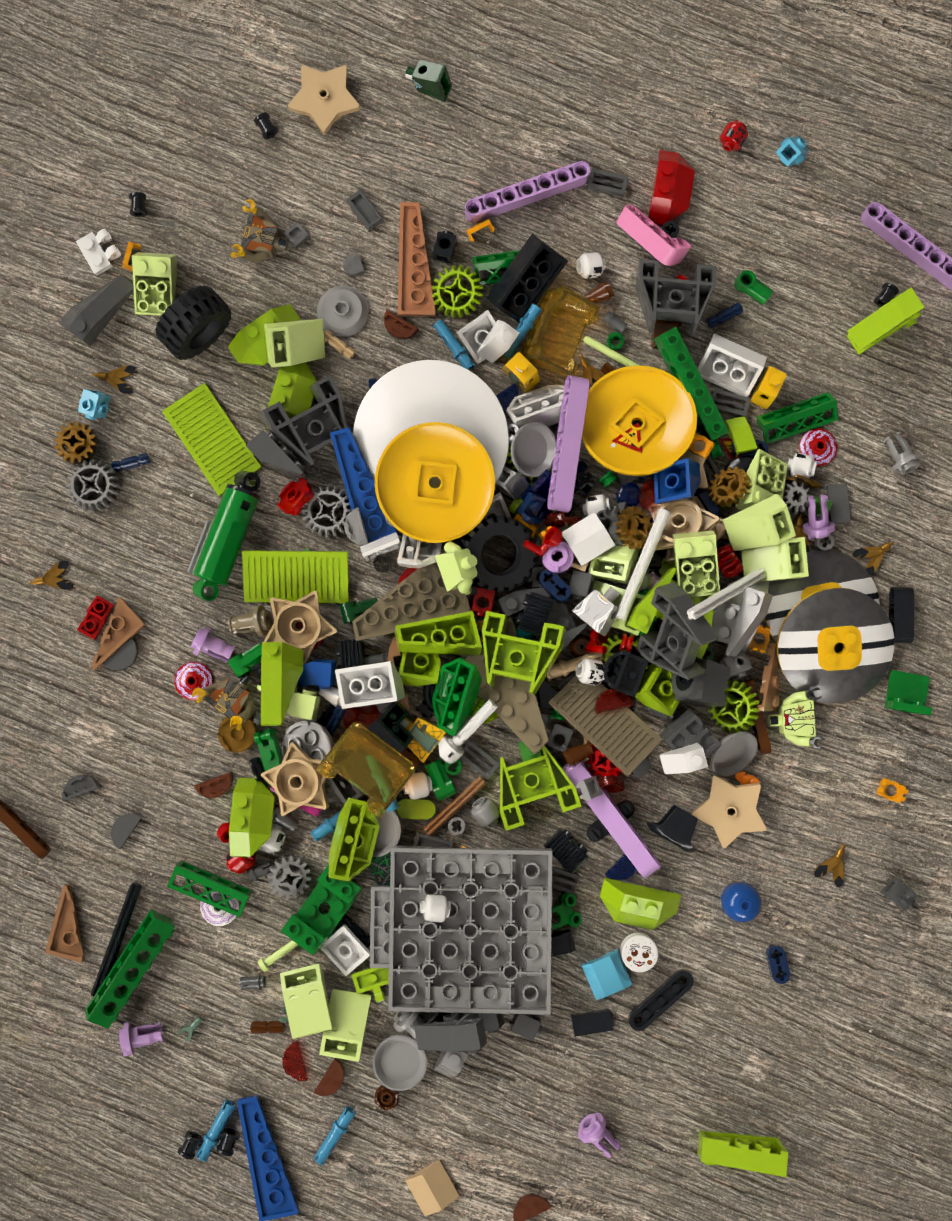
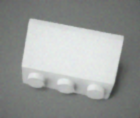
[697,334,767,397]
[335,661,405,709]

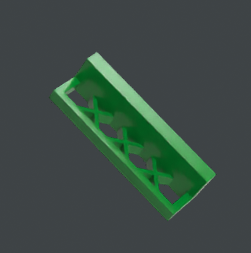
[472,250,520,285]
[756,392,838,444]
[167,860,253,917]

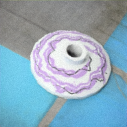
[200,889,239,926]

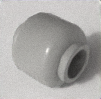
[471,797,500,827]

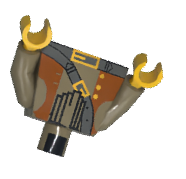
[231,199,288,263]
[191,675,254,731]

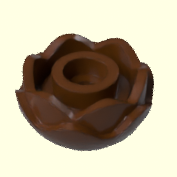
[569,635,591,658]
[374,1085,399,1110]

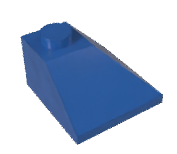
[654,458,701,504]

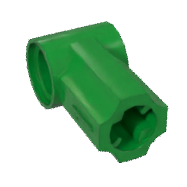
[734,270,773,306]
[227,643,262,679]
[425,759,457,801]

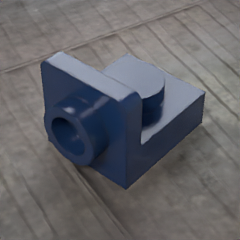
[518,492,546,525]

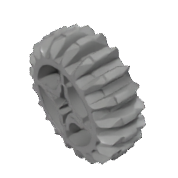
[66,460,120,512]
[302,485,351,538]

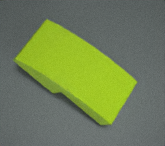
[725,416,757,455]

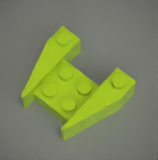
[846,287,925,355]
[626,568,714,659]
[482,611,566,695]
[500,746,582,831]

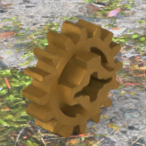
[54,421,98,464]
[708,466,751,507]
[615,506,653,549]

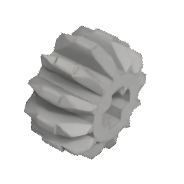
[783,481,811,515]

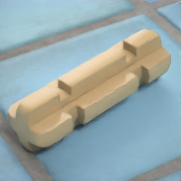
[324,330,355,359]

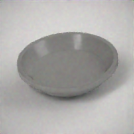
[317,286,369,337]
[511,423,556,477]
[711,732,758,778]
[369,802,402,857]
[372,1034,427,1091]

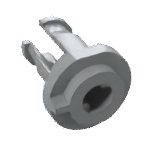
[884,431,923,475]
[393,1011,425,1039]

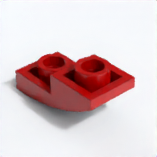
[77,596,114,641]

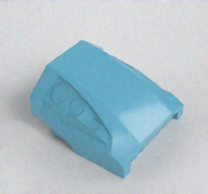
[581,949,632,1000]

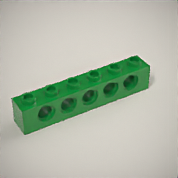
[653,327,729,441]
[84,909,175,1029]

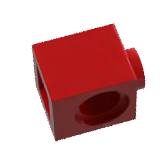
[472,587,495,617]

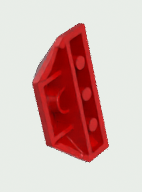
[648,150,695,226]

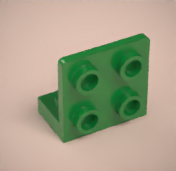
[884,670,932,716]

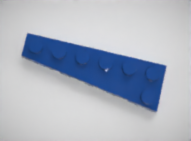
[330,427,399,546]
[237,1095,300,1221]

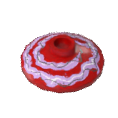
[799,428,837,466]
[174,662,213,700]

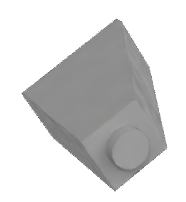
[433,1051,468,1078]

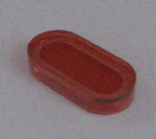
[598,775,625,793]

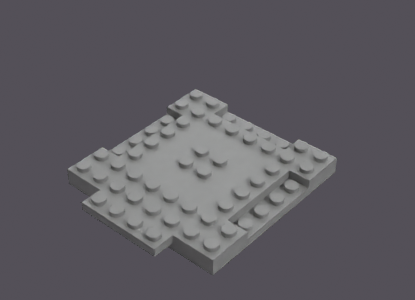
[370,846,552,1015]

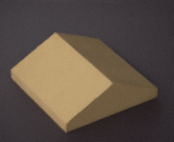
[405,1159,460,1216]

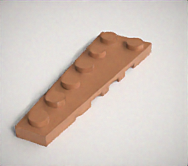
[398,202,436,317]

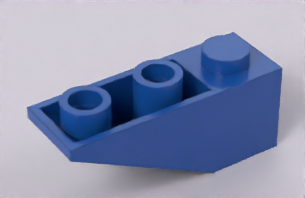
[298,659,337,689]

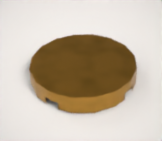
[218,717,257,753]

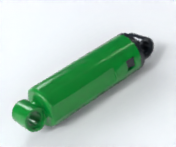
[192,471,260,601]

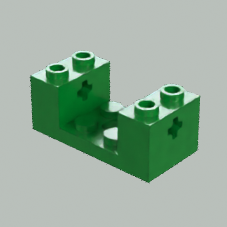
[281,864,364,956]

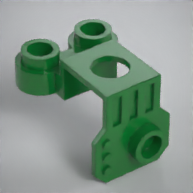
[551,892,582,931]

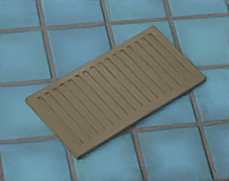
[549,675,663,777]

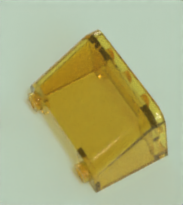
[521,286,600,378]
[316,723,415,818]

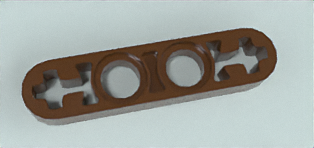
[742,679,771,755]
[0,799,51,859]

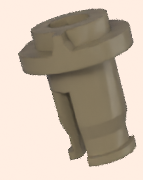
[228,605,272,637]

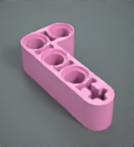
[616,204,691,266]

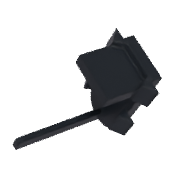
[416,701,433,718]

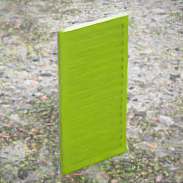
[162,383,262,496]
[241,550,349,603]

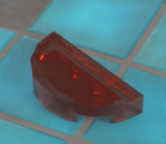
[638,479,655,510]
[545,513,582,527]
[594,689,633,714]
[282,1040,308,1081]

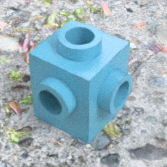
[776,136,810,167]
[78,389,111,420]

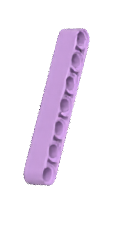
[465,161,590,223]
[861,202,952,291]
[547,375,589,513]
[562,761,661,879]

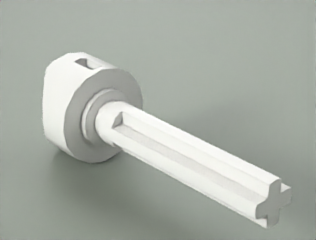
[438,700,498,764]

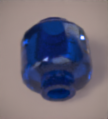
[616,483,642,507]

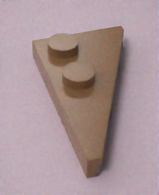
[91,597,146,671]
[757,643,780,711]
[45,884,85,963]

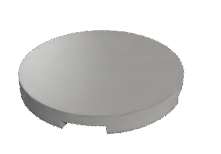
[280,721,335,761]

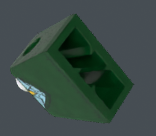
[405,60,452,102]

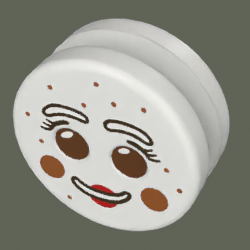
[620,932,658,972]

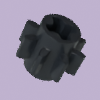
[574,471,596,496]

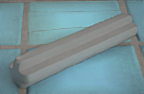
[187,520,213,575]

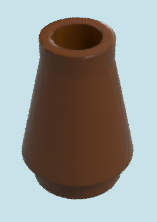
[584,281,614,306]
[563,742,594,767]

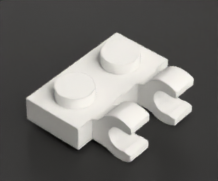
[76,229,122,276]

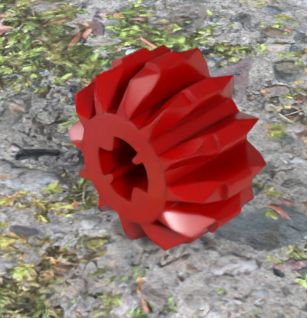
[717,544,743,578]

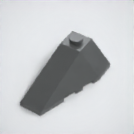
[59,275,134,346]

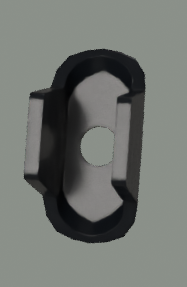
[647,805,698,852]

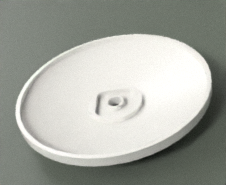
[353,360,509,488]

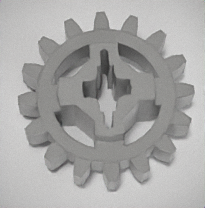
[267,855,311,899]

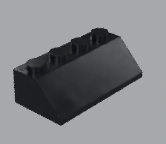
[487,233,568,323]

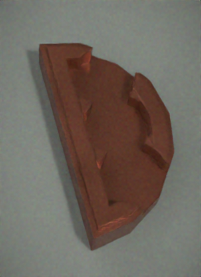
[384,309,419,339]
[194,772,233,798]
[313,1058,344,1096]
[513,1193,551,1221]

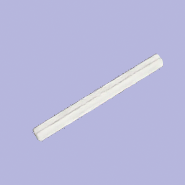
[616,508,670,621]
[687,569,766,620]

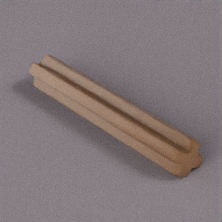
[424,776,486,836]

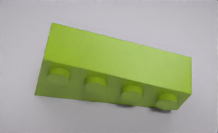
[395,611,482,655]
[697,1130,788,1177]

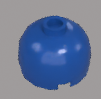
[721,882,761,922]

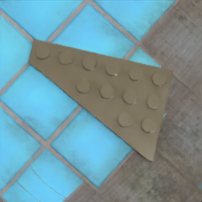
[352,548,470,641]
[464,616,550,754]

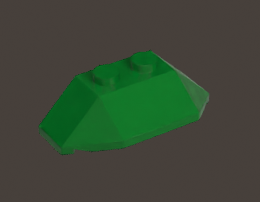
[432,657,482,737]

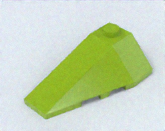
[261,642,304,726]
[399,652,441,687]
[635,663,680,716]

